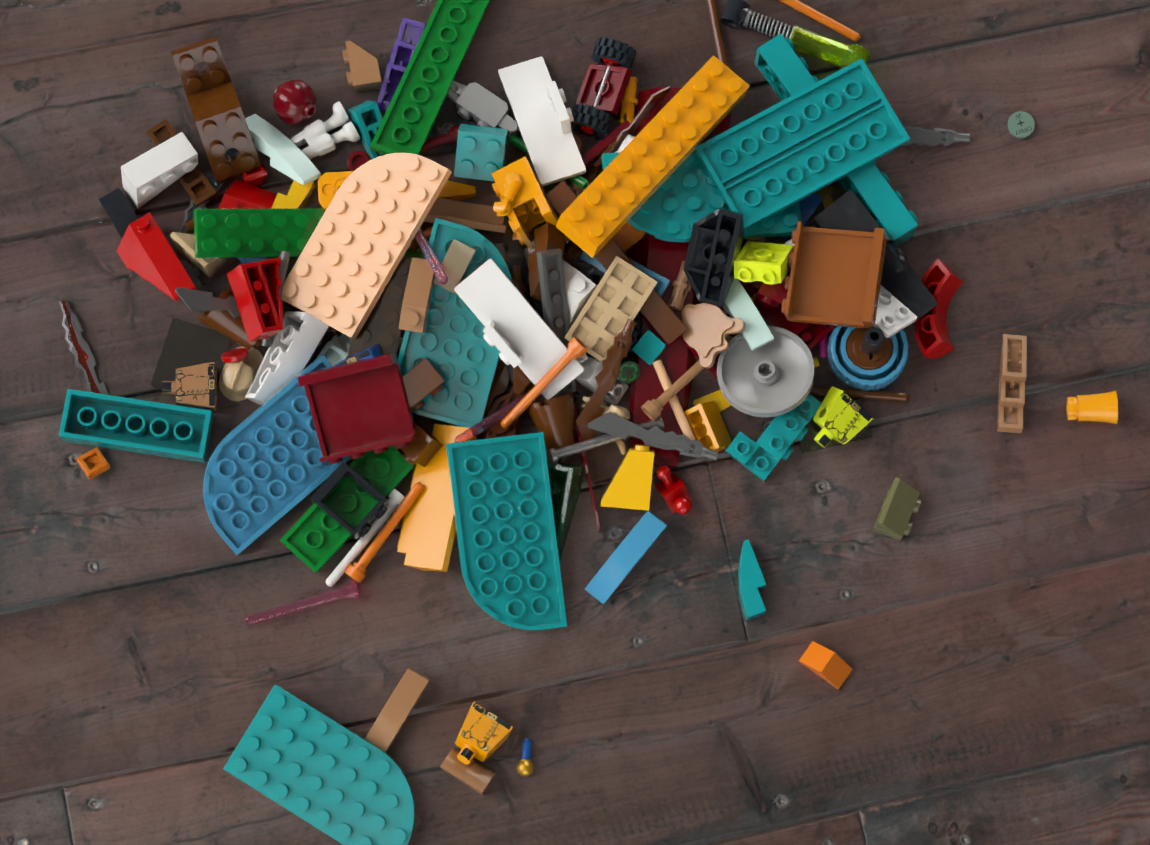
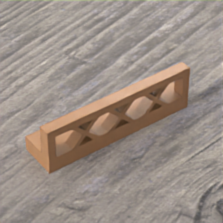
[424,198,506,233]

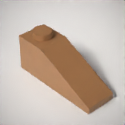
[398,257,437,333]

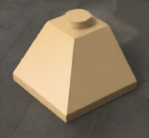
[170,232,230,278]

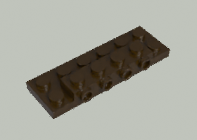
[348,257,412,360]

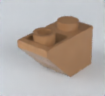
[342,41,382,93]

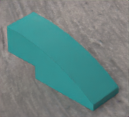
[738,539,766,621]

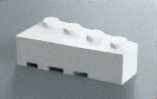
[245,311,329,406]

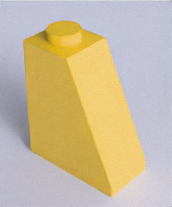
[601,445,654,511]

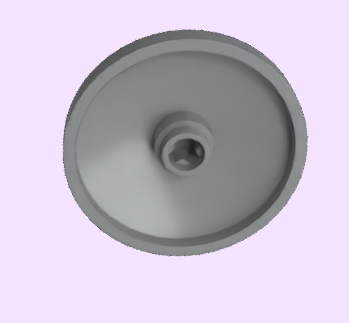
[717,326,815,417]

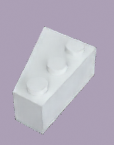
[121,132,198,209]

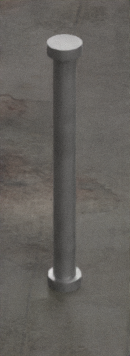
[549,416,664,463]

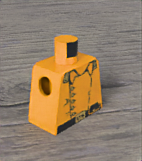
[455,702,513,765]

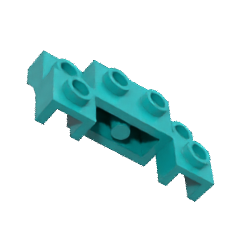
[725,394,821,482]

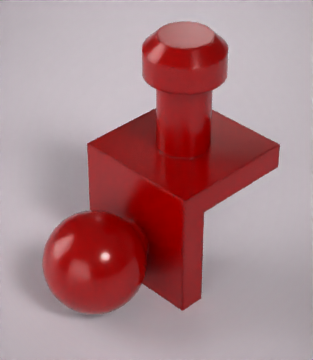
[654,466,693,515]

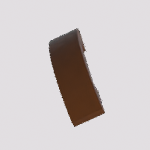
[147,119,217,207]

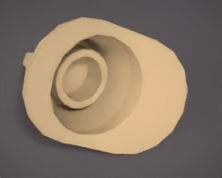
[219,346,263,402]

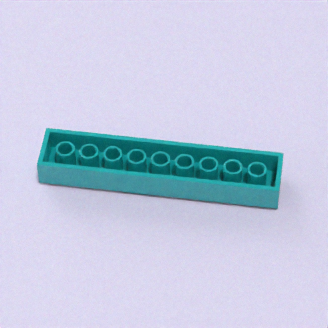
[754,34,918,247]

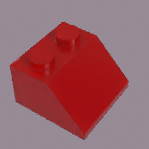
[218,179,277,209]

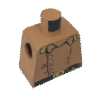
[162,362,217,412]

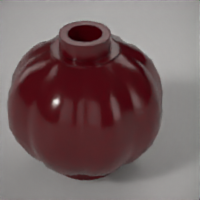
[273,80,316,124]

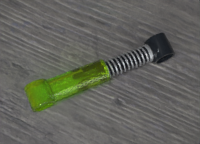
[720,0,871,69]

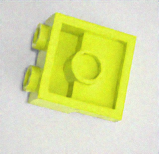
[733,241,794,285]

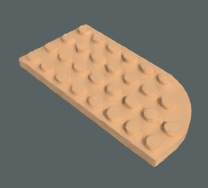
[281,153,452,340]

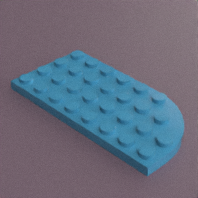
[203,355,351,555]

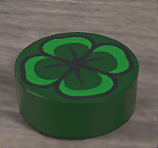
[617,358,640,384]

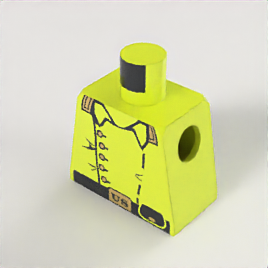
[813,386,873,448]

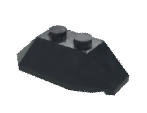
[684,208,744,307]

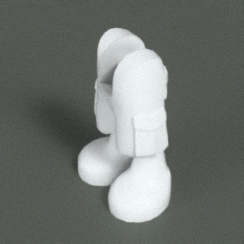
[290,101,361,160]

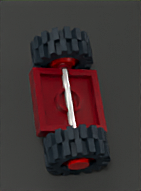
[570,37,637,139]

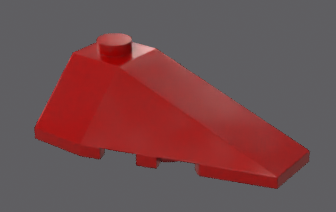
[117,212,197,301]

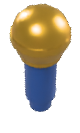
[517,738,534,776]

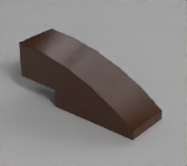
[528,223,565,302]

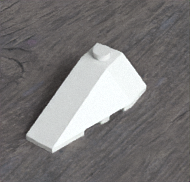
[524,240,597,327]

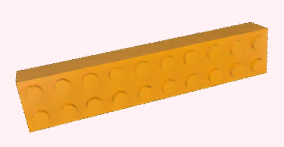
[556,55,750,258]

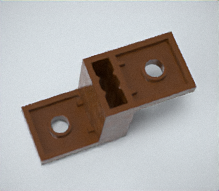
[171,37,262,182]

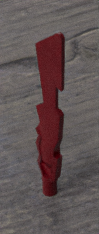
[574,403,600,532]

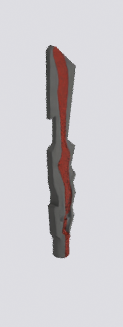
[59,300,109,395]

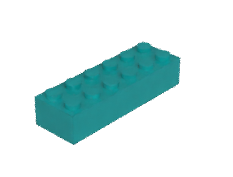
[59,389,215,463]

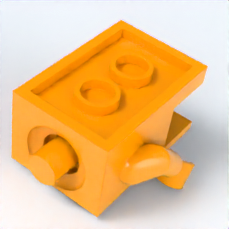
[492,156,558,251]

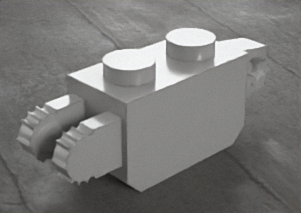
[447,81,518,137]

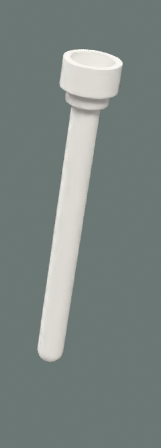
[326,489,405,587]

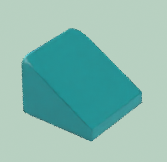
[632,330,666,366]

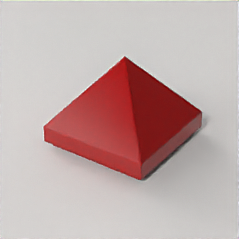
[242,163,267,187]

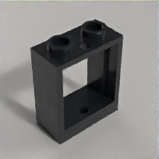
[311,462,388,539]

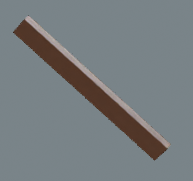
[545,181,688,345]

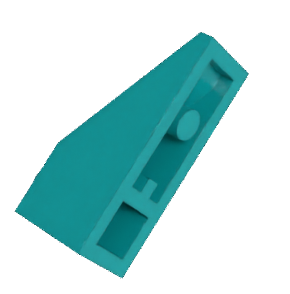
[347,100,383,160]

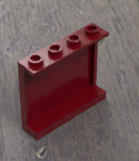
[297,352,418,464]

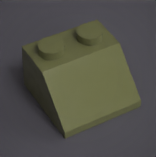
[873,477,921,541]

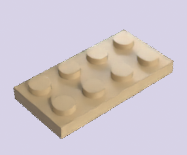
[564,256,657,362]

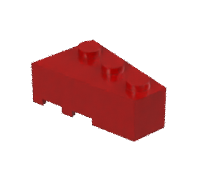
[227,257,283,342]

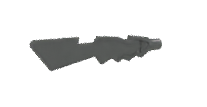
[902,126,970,148]
[175,287,294,318]
[587,411,719,461]

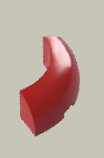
[914,259,963,359]

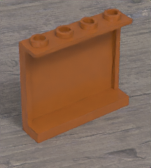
[782,221,887,329]

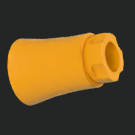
[1066,391,1118,424]

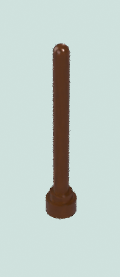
[706,0,735,73]
[809,386,909,402]

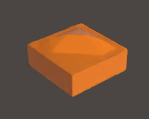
[76,447,110,480]

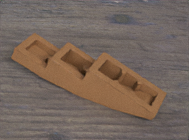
[997,334,1027,433]
[365,667,430,753]

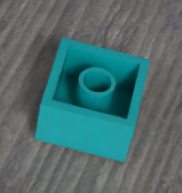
[454,124,508,182]

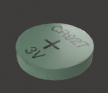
[1007,111,1035,139]

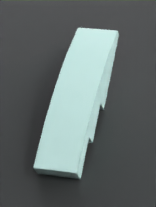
[245,114,321,186]
[723,279,774,351]

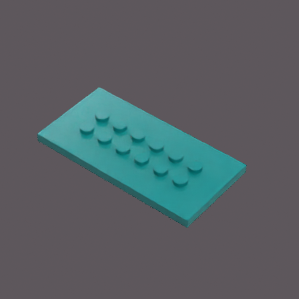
[695,58,910,230]

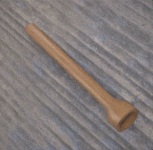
[641,335,732,421]

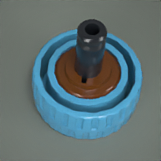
[827,326,909,391]

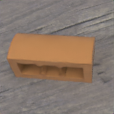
[440,748,496,795]

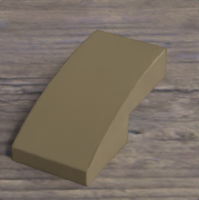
[433,239,476,294]

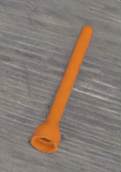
[779,0,861,42]
[501,337,589,428]
[345,482,423,583]

